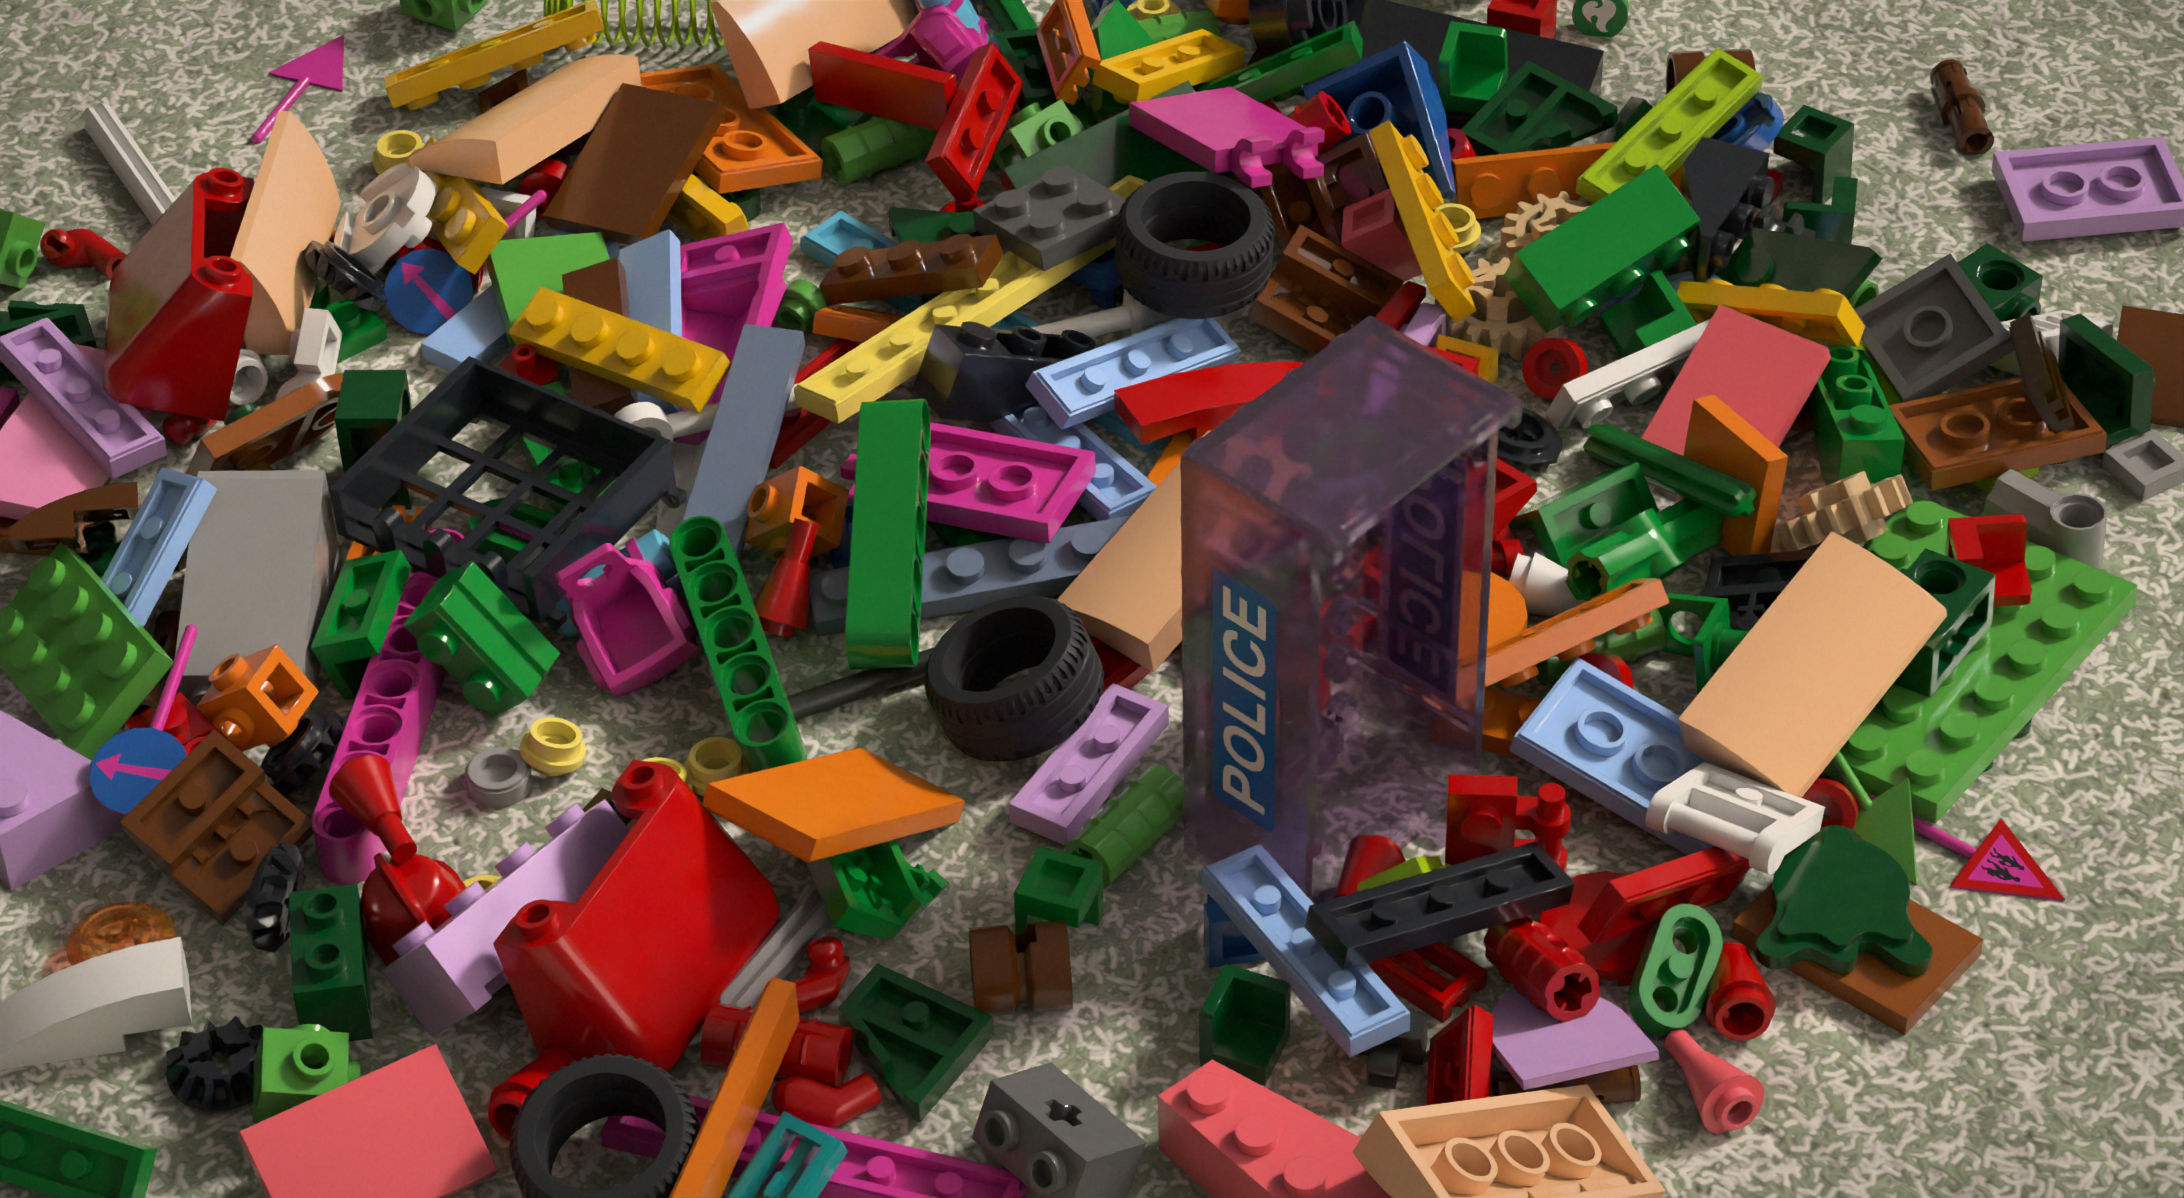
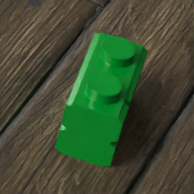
[403,560,561,718]

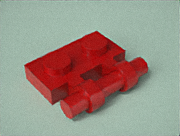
[1444,774,1571,873]

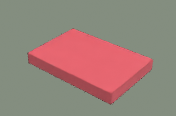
[1641,305,1831,456]
[238,1044,498,1198]

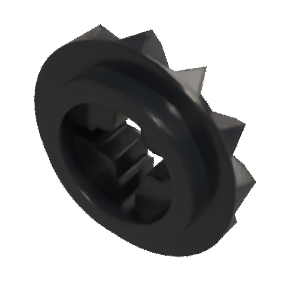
[303,240,388,312]
[1465,404,1562,473]
[261,707,344,796]
[246,842,306,953]
[165,1016,263,1111]

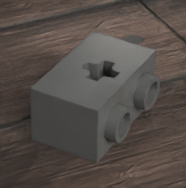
[972,1062,1147,1198]

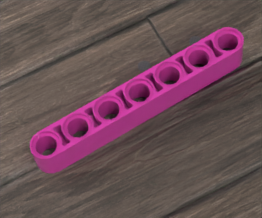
[312,529,464,885]

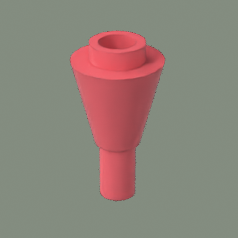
[1664,1029,1764,1134]

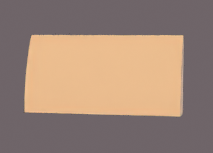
[710,0,917,109]
[410,54,642,185]
[230,111,341,355]
[1057,430,1309,673]
[1678,531,1947,798]
[1352,1084,1666,1198]

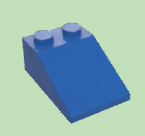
[1303,41,1456,199]

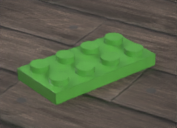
[0,542,174,761]

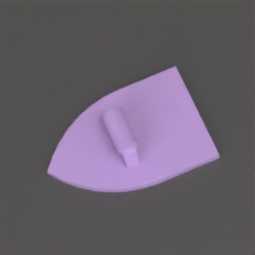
[1491,987,1659,1090]

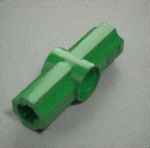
[1565,498,1724,601]

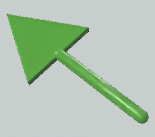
[1831,750,1917,885]

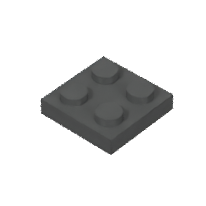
[972,165,1126,271]
[1854,253,2014,402]

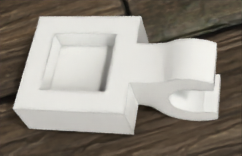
[276,308,343,400]

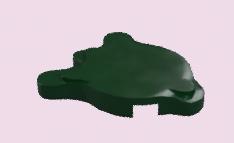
[1755,825,1933,976]

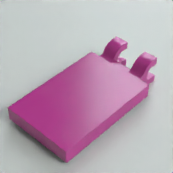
[1129,87,1325,188]
[840,422,1096,544]

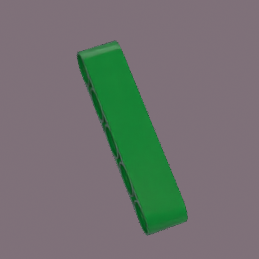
[845,399,931,670]
[669,515,807,773]

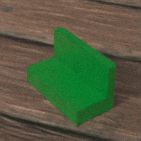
[1508,462,1660,567]
[311,549,412,700]

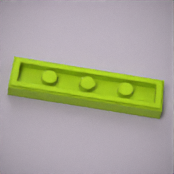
[1575,47,1763,204]

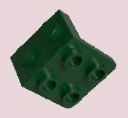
[2050,313,2155,465]

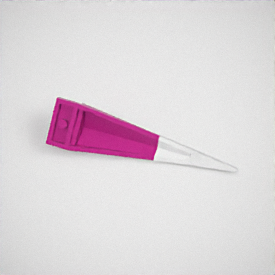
[656,222,793,539]

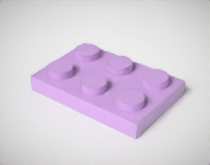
[1991,137,2184,242]

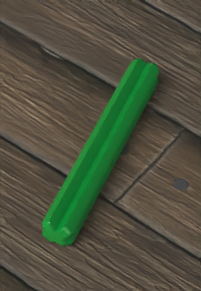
[1583,424,1757,518]

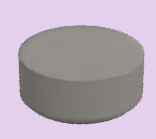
[465,747,533,808]

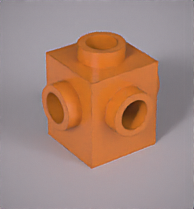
[745,465,850,562]
[196,644,319,752]

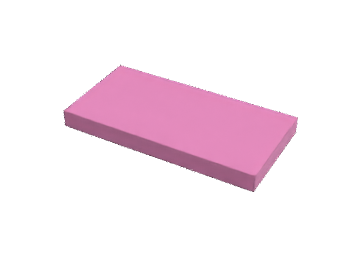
[0,344,157,520]

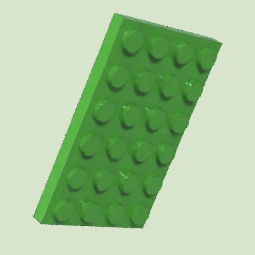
[1822,495,2137,823]

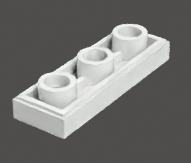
[1546,319,1710,429]

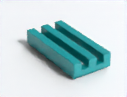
[726,1111,848,1198]

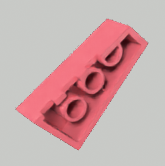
[1158,1060,1392,1198]

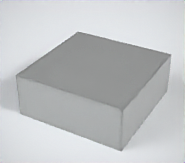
[2102,429,2184,502]

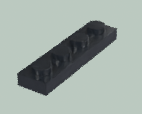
[1305,842,1575,970]

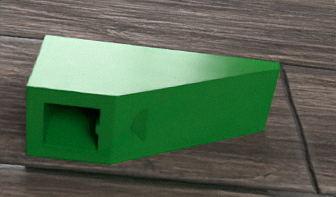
[1808,345,1905,485]

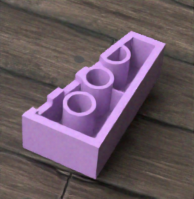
[0,710,124,891]
[381,799,629,1036]

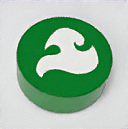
[1572,0,1629,37]

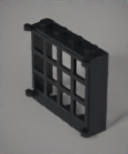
[329,356,687,631]

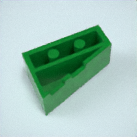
[1503,164,1701,333]

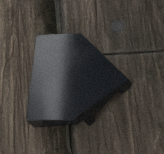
[1699,549,1817,631]

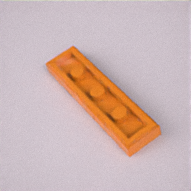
[669,977,800,1198]

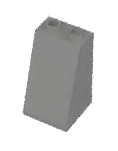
[175,470,341,716]

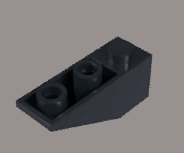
[1680,137,1774,283]
[912,321,1096,422]

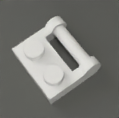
[1645,762,1825,875]

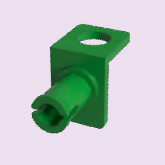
[1658,593,1749,694]

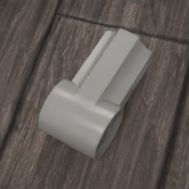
[1984,469,2108,569]

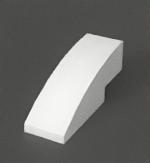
[0,937,192,1070]

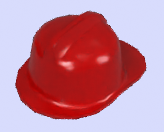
[361,852,467,966]

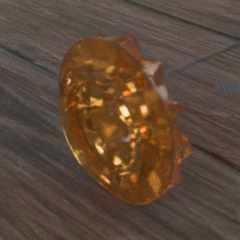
[66,902,177,966]

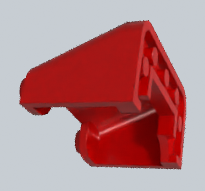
[102,168,254,421]
[493,759,780,1072]

